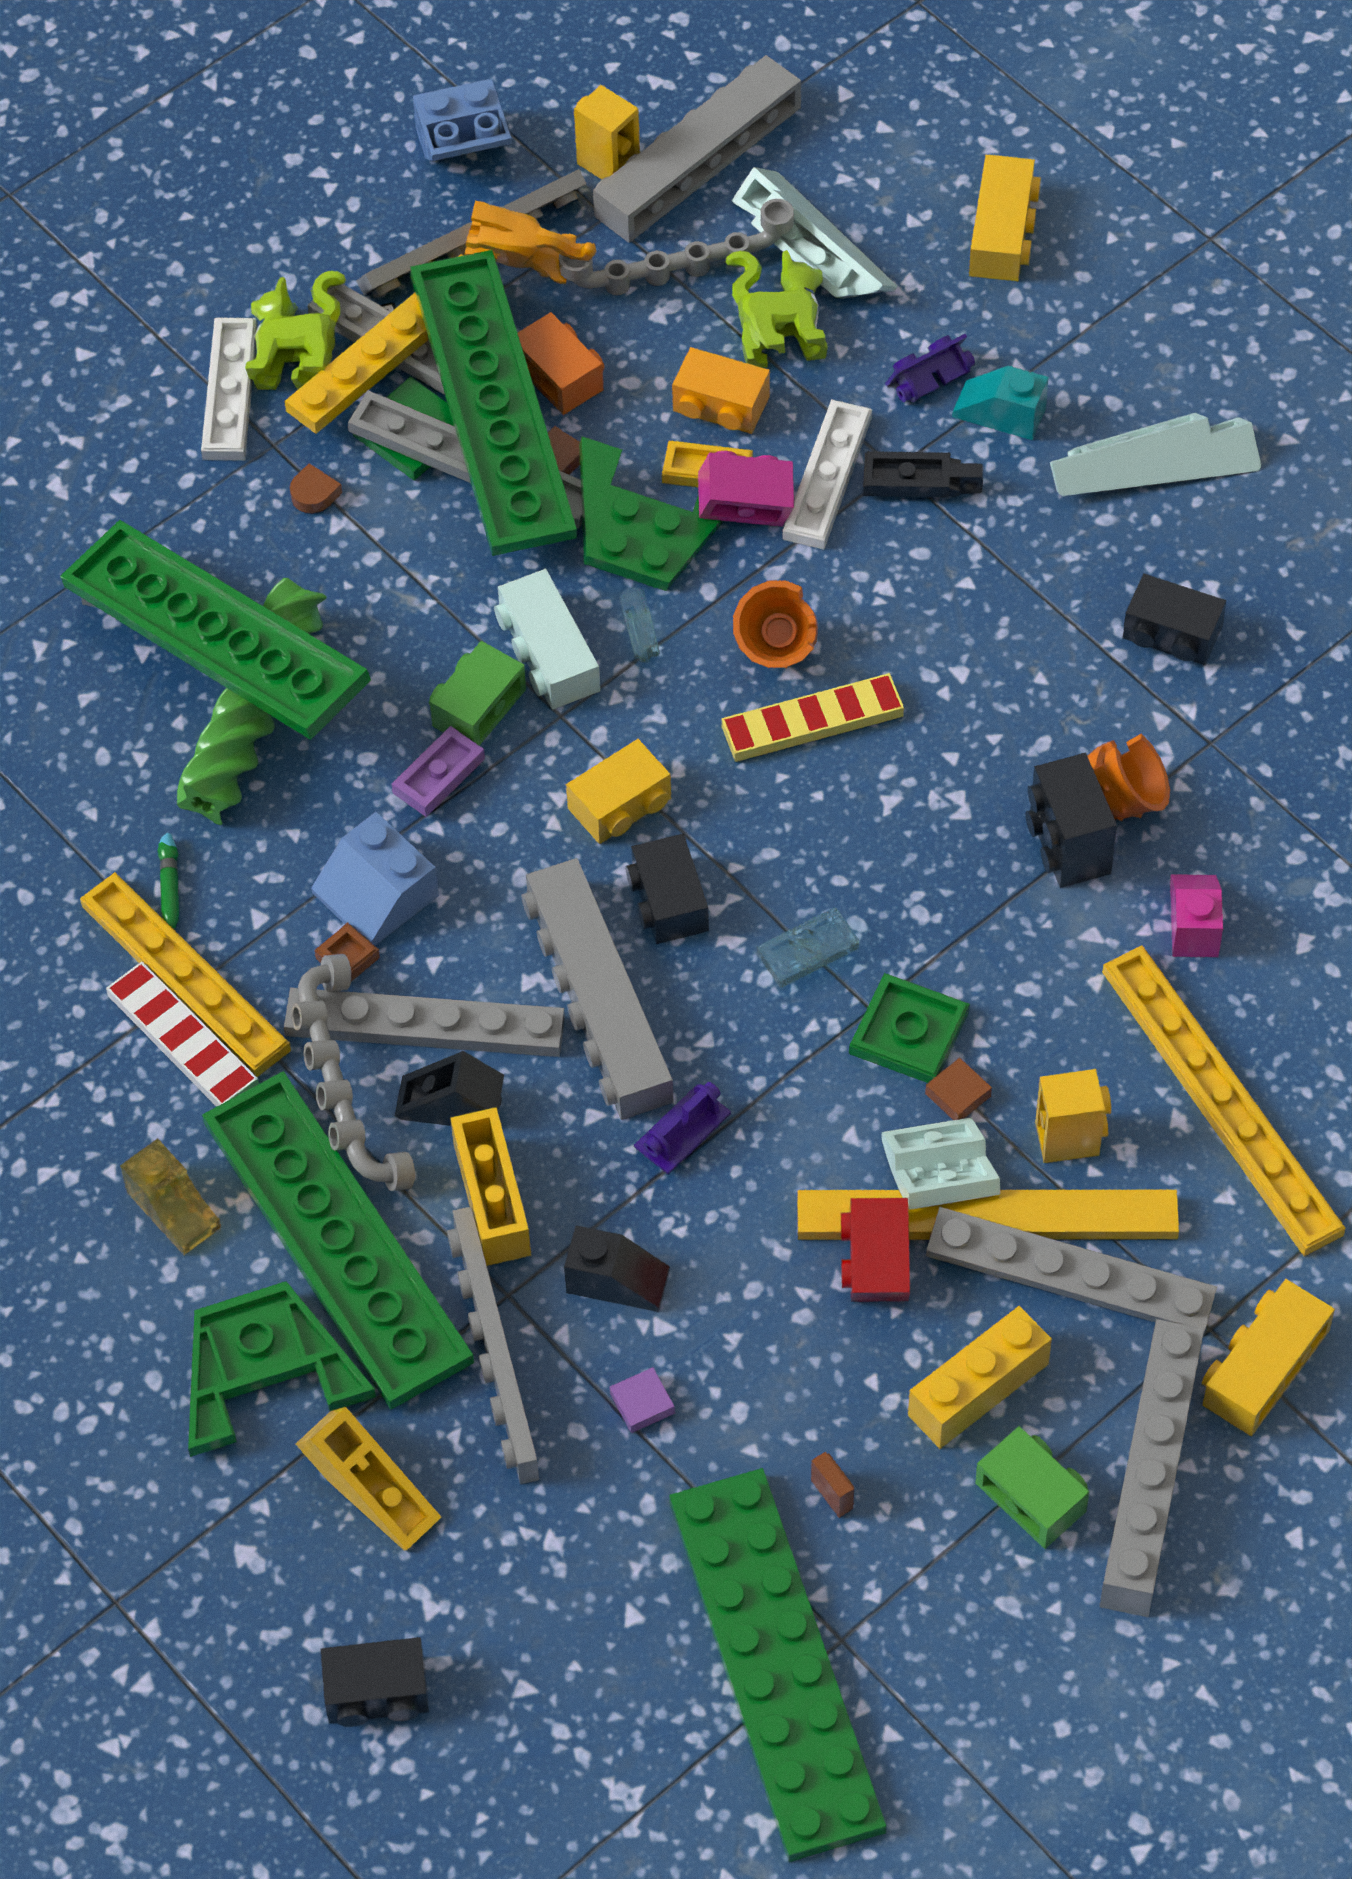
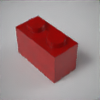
[841,1198,910,1302]

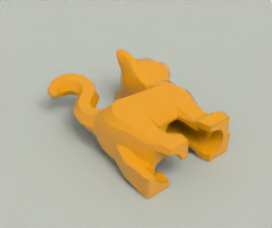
[464,200,597,284]

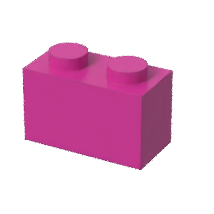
[698,451,794,527]

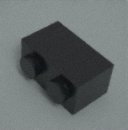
[1123,573,1227,665]
[625,833,709,944]
[320,1637,429,1727]

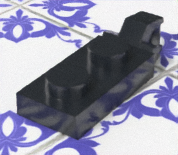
[863,451,983,497]

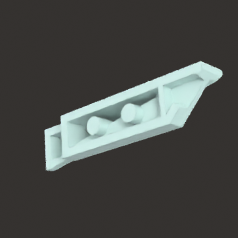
[732,167,897,299]
[1050,413,1261,496]

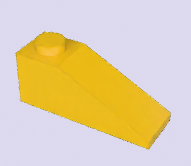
[296,1407,441,1551]

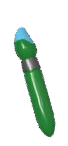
[157,833,179,929]

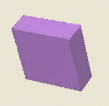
[610,1367,675,1433]

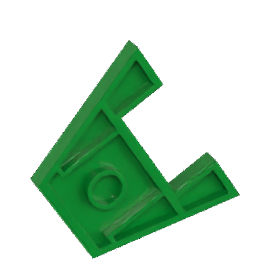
[579,436,723,591]
[188,1281,376,1457]

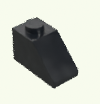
[394,1051,504,1126]
[564,1225,670,1312]

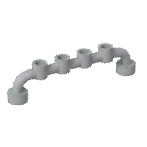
[559,198,794,295]
[291,954,415,1191]

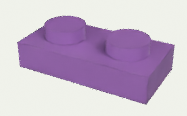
[392,726,485,817]

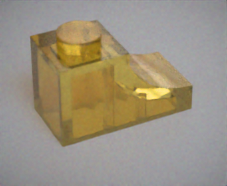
[120,1138,221,1255]

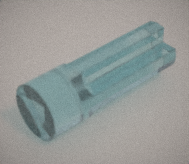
[619,587,660,663]

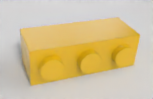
[969,154,1041,282]
[451,1107,531,1266]
[1201,1279,1335,1437]
[908,1306,1052,1449]

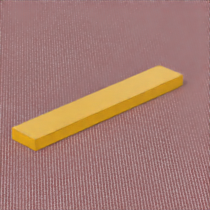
[80,872,291,1077]

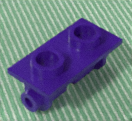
[885,333,975,403]
[634,1082,731,1175]

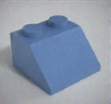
[311,812,439,946]

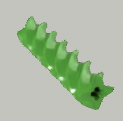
[177,578,327,825]

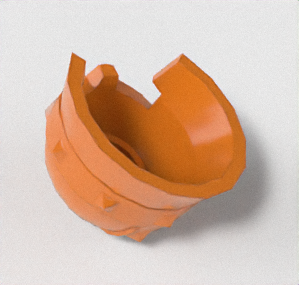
[733,580,818,669]
[1088,733,1170,821]

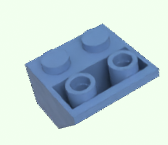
[413,79,512,161]

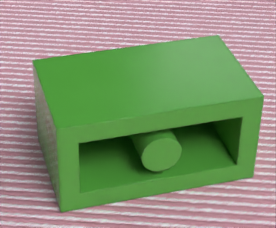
[429,641,526,746]
[975,1426,1089,1549]

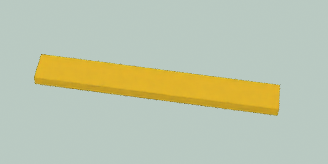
[1102,945,1346,1257]
[797,1190,1179,1240]

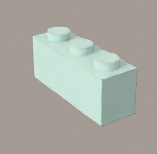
[494,569,600,710]

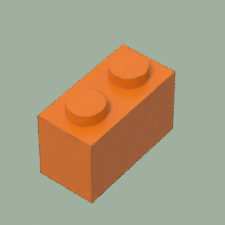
[518,312,604,415]

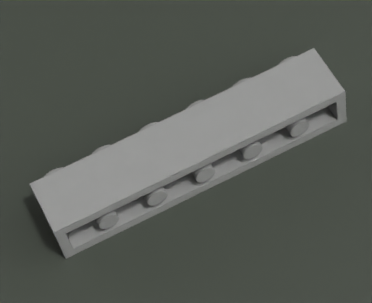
[593,55,801,243]
[521,858,674,1120]
[1100,1319,1204,1617]

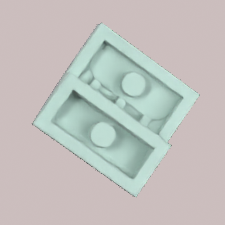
[882,1117,1000,1210]

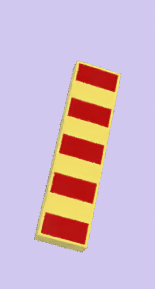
[721,673,904,762]

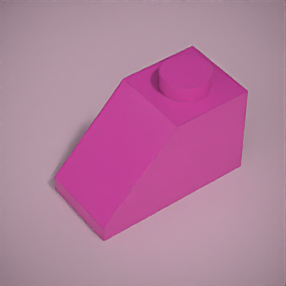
[1170,874,1223,957]

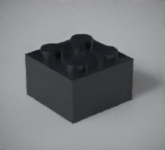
[1025,752,1117,888]

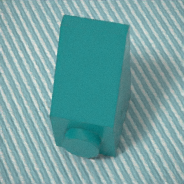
[952,366,1049,440]

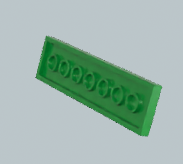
[410,250,577,556]
[60,520,371,740]
[202,1071,474,1410]
[669,1468,886,1862]

